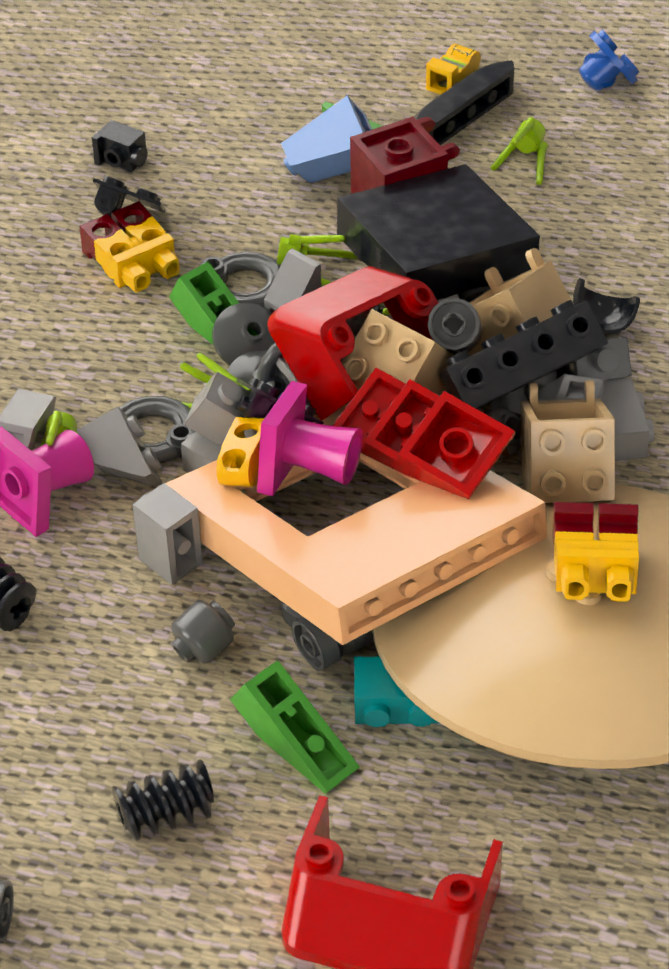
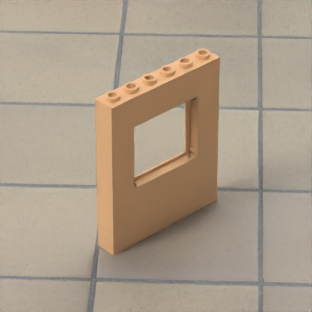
[165,402,547,645]

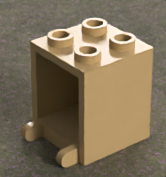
[468,248,571,356]
[342,309,454,396]
[520,380,615,503]

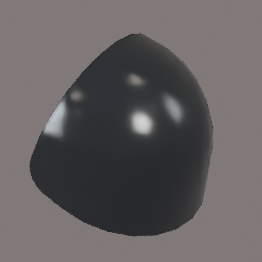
[573,278,640,334]

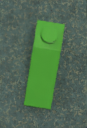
[169,261,258,345]
[230,660,360,794]

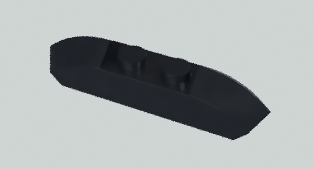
[413,60,514,146]

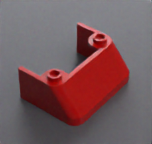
[267,266,439,421]
[282,795,503,969]

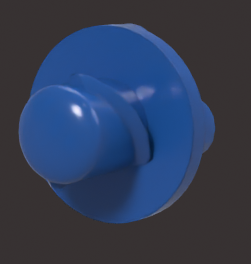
[579,29,639,91]

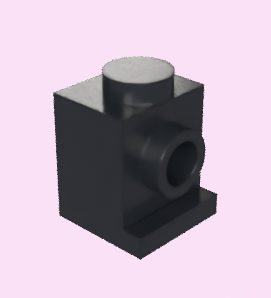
[91,120,148,172]

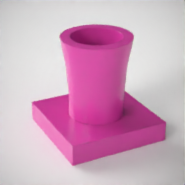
[257,381,363,496]
[0,426,94,537]

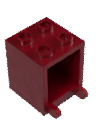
[350,116,460,194]

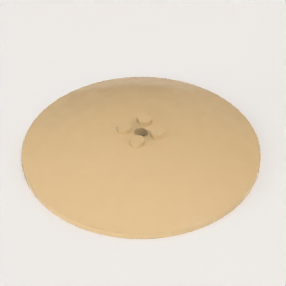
[372,484,669,769]

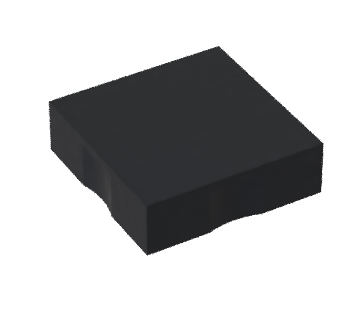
[337,164,540,300]

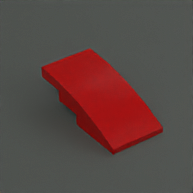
[332,367,515,499]

